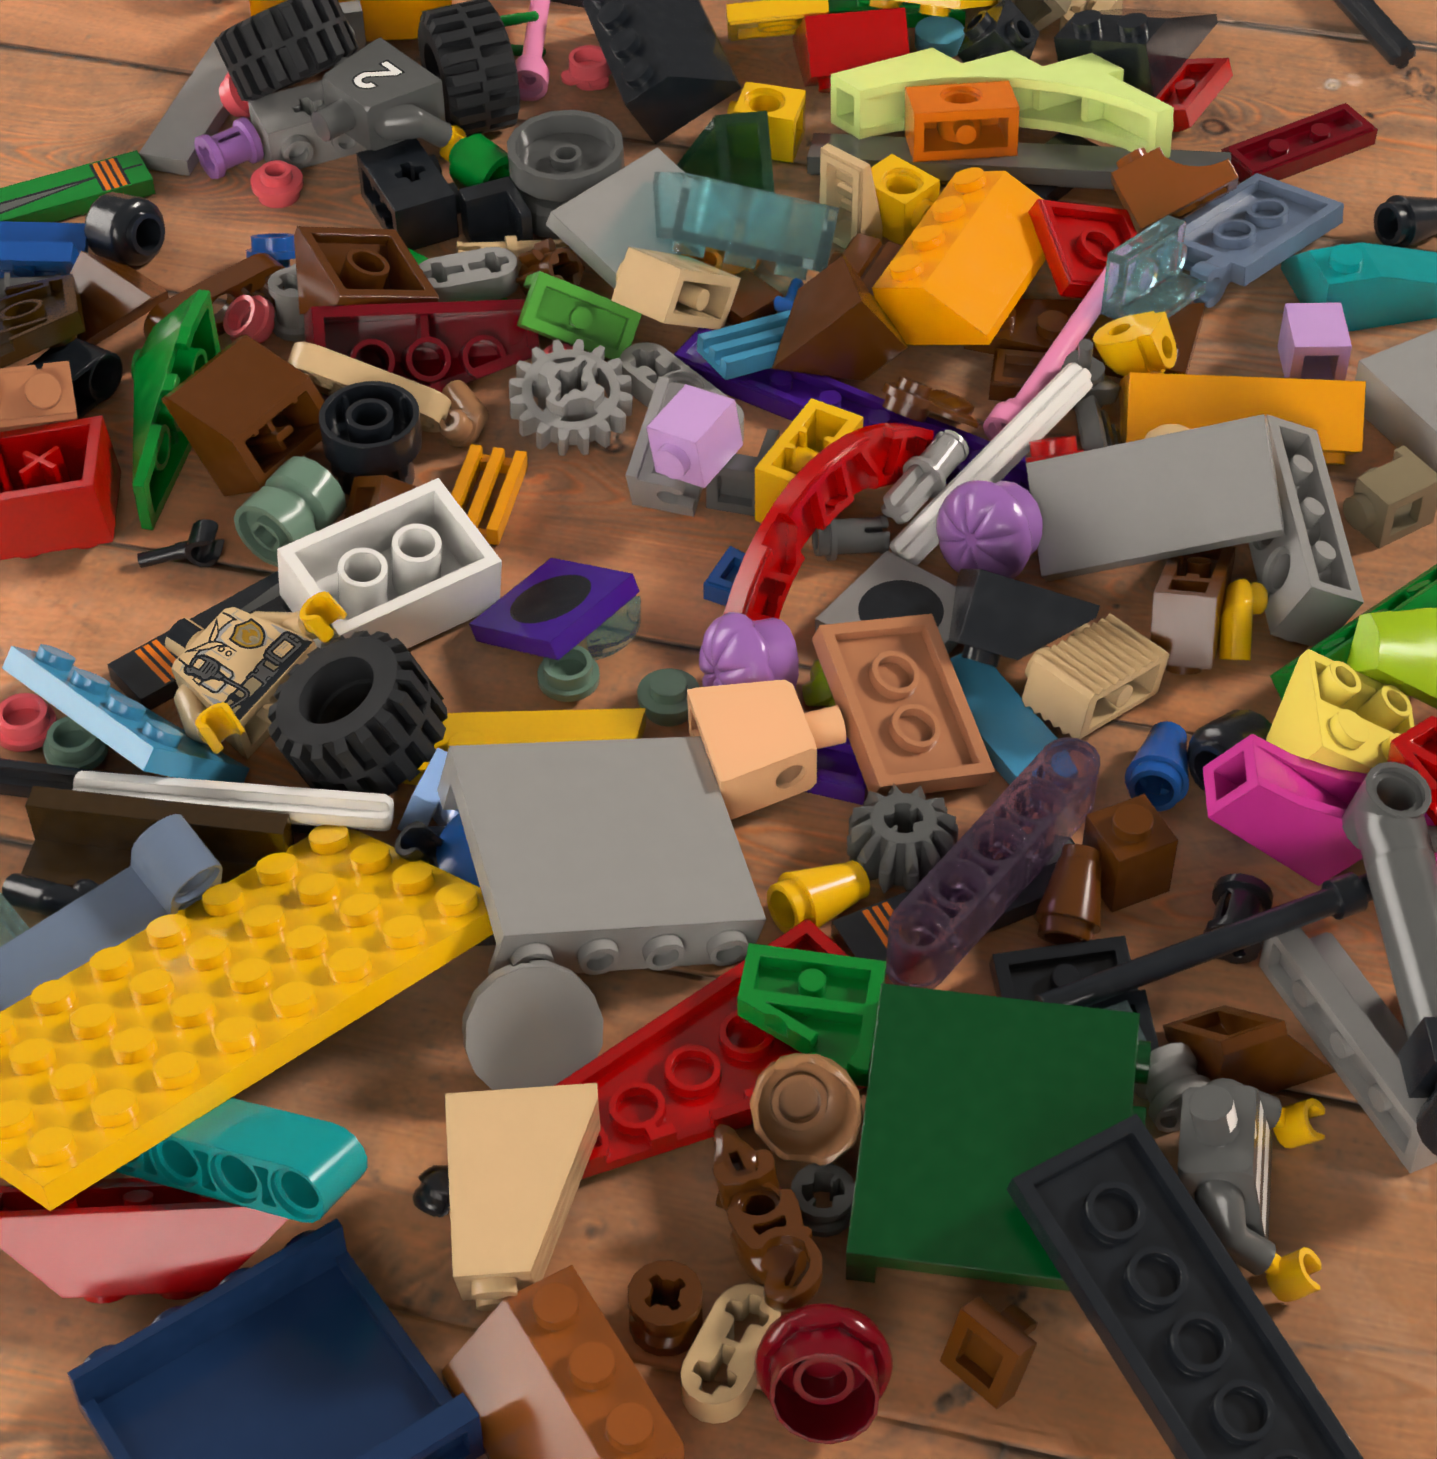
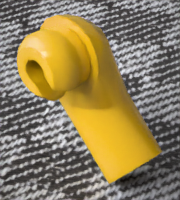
[1219,578,1268,661]

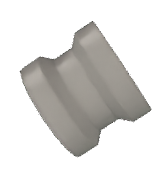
[1134,1042,1211,1132]

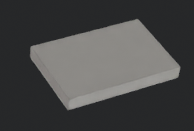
[546,147,733,289]

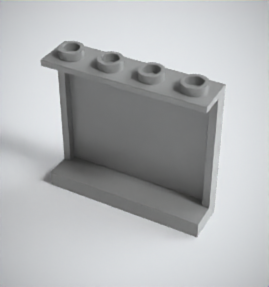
[437,736,766,975]

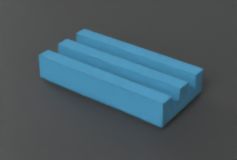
[697,310,791,380]

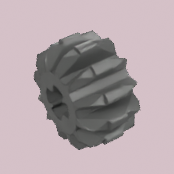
[846,783,958,894]

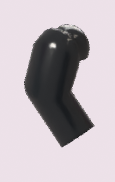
[2,873,99,917]

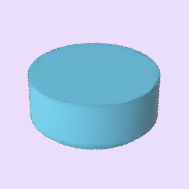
[914,16,965,58]

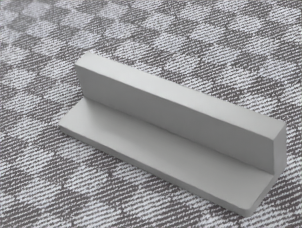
[1259,927,1437,1173]

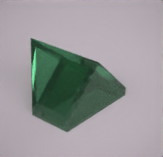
[676,111,777,222]

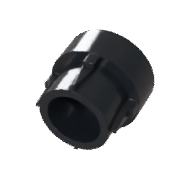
[319,381,423,496]

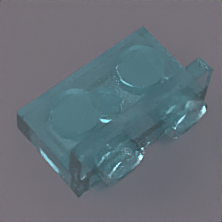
[1101,215,1207,319]

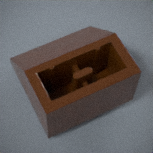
[161,335,325,496]

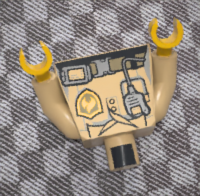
[165,591,348,759]

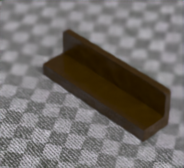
[21,786,294,887]

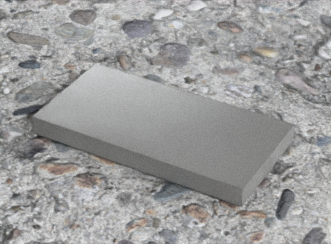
[1026,414,1285,582]

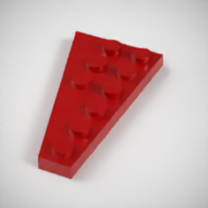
[554,918,865,1180]

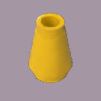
[767,860,870,933]

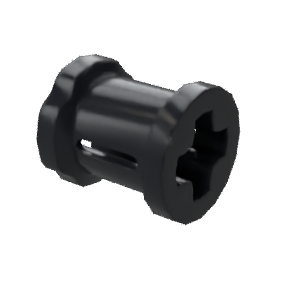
[1203,873,1274,964]

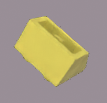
[1266,649,1415,774]

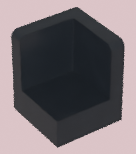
[459,176,533,243]

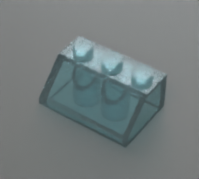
[653,172,839,281]

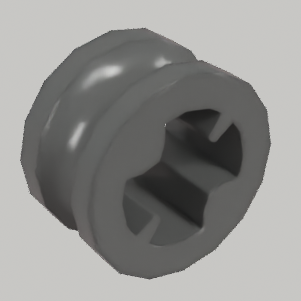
[791,1163,855,1238]

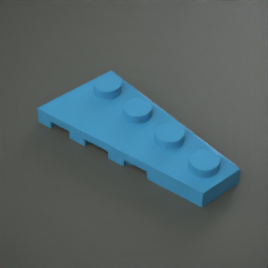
[2,644,250,783]

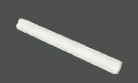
[890,362,1093,566]
[73,771,394,831]

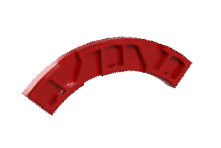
[723,423,934,621]

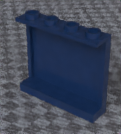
[67,1218,485,1459]

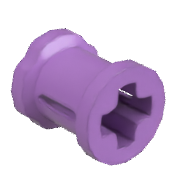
[194,117,264,179]

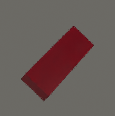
[1221,103,1378,183]

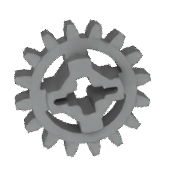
[509,339,633,456]

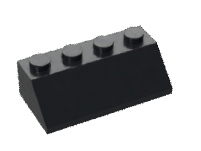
[581,0,741,144]

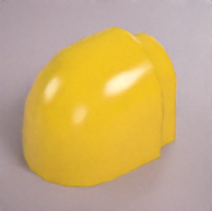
[1093,311,1177,377]

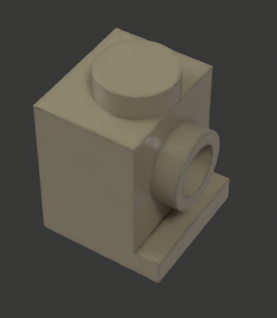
[1343,445,1437,548]

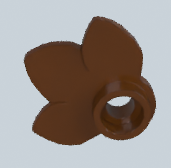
[882,376,980,429]

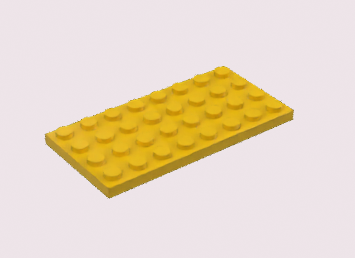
[0,825,493,1211]

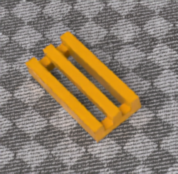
[451,444,528,545]

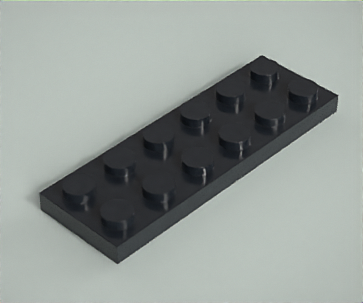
[1006,1113,1364,1459]

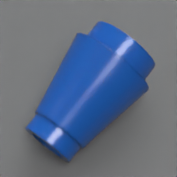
[1125,721,1189,811]

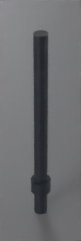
[1035,872,1373,1007]

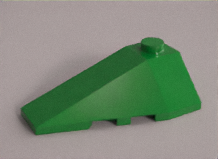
[131,289,221,530]

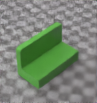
[517,271,642,361]

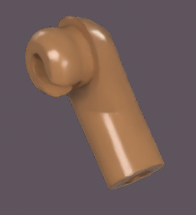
[439,380,489,448]

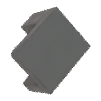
[706,429,780,516]

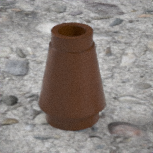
[1034,844,1102,945]

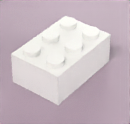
[277,478,502,649]

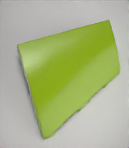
[1347,607,1437,709]

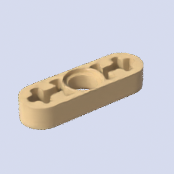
[288,342,451,432]

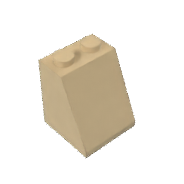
[445,1083,600,1311]

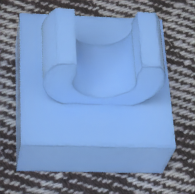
[397,748,459,831]

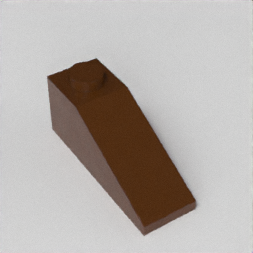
[1150,546,1236,675]

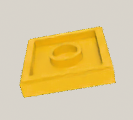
[726,0,829,41]

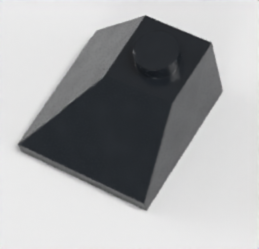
[949,569,1100,667]

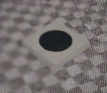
[815,551,959,654]

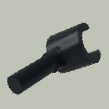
[137,519,225,568]
[395,821,444,866]

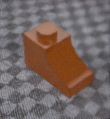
[1111,147,1239,239]

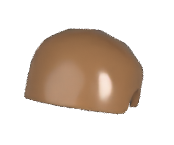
[750,1053,864,1166]

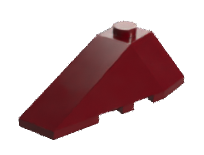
[304,299,539,401]

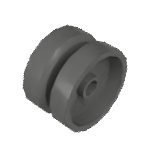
[507,110,625,240]

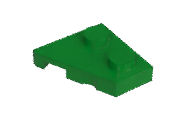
[737,943,887,1087]

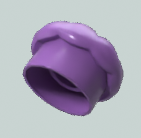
[936,480,1043,579]
[699,612,799,689]

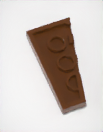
[964,299,1205,378]

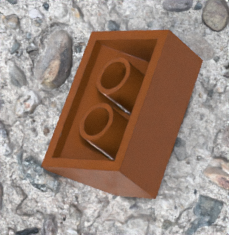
[441,1265,685,1459]

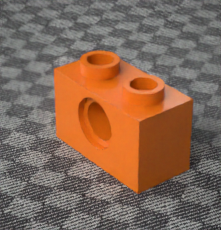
[905,81,1020,162]

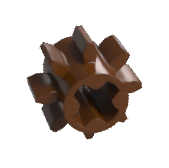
[516,238,585,296]

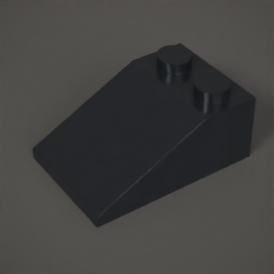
[1054,8,1218,97]

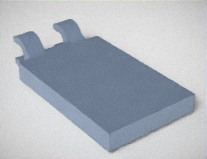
[1146,173,1344,308]

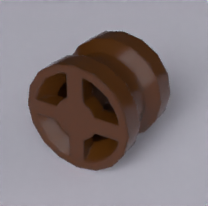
[628,1260,703,1356]

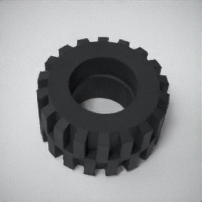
[214,0,359,101]
[418,0,520,137]
[268,630,448,795]

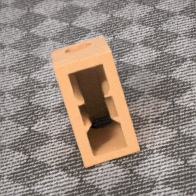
[687,680,847,820]

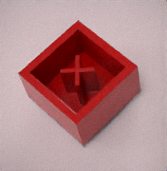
[0,415,121,560]

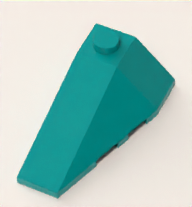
[1281,242,1437,332]

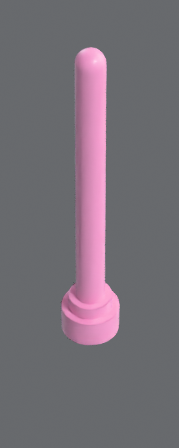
[515,0,550,101]
[983,250,1134,441]

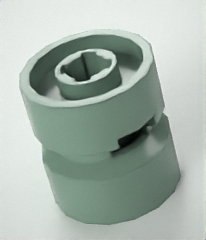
[234,456,346,567]

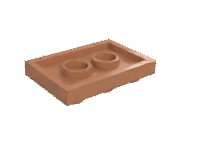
[811,614,995,796]

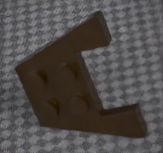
[0,274,86,368]

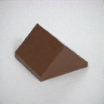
[294,226,439,315]

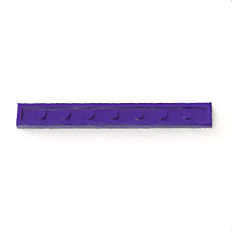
[673,328,1030,493]

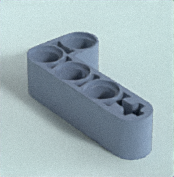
[0,814,223,1012]

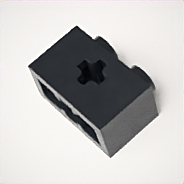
[356,139,461,251]

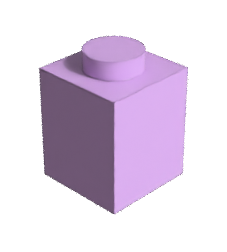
[1277,302,1352,380]
[646,384,743,488]

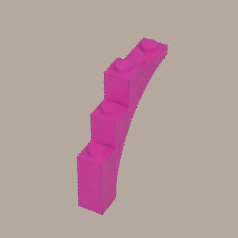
[1203,734,1437,886]

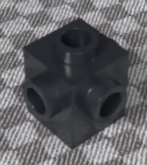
[957,0,1040,63]

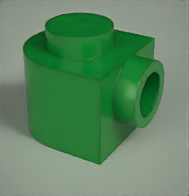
[449,133,512,189]

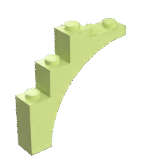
[831,48,1174,158]

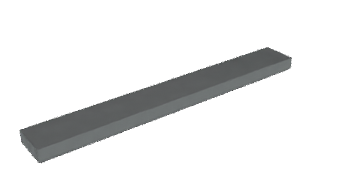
[807,133,1231,195]

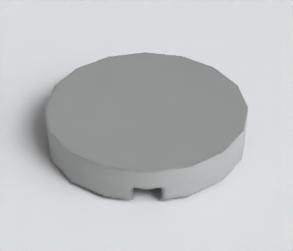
[462,960,603,1090]

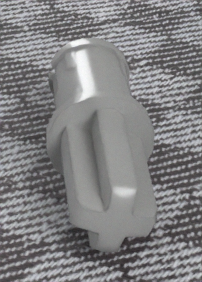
[881,430,969,524]

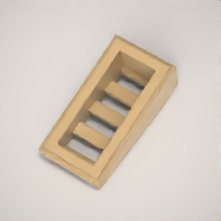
[819,143,883,249]

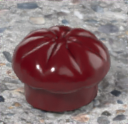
[754,1303,893,1444]

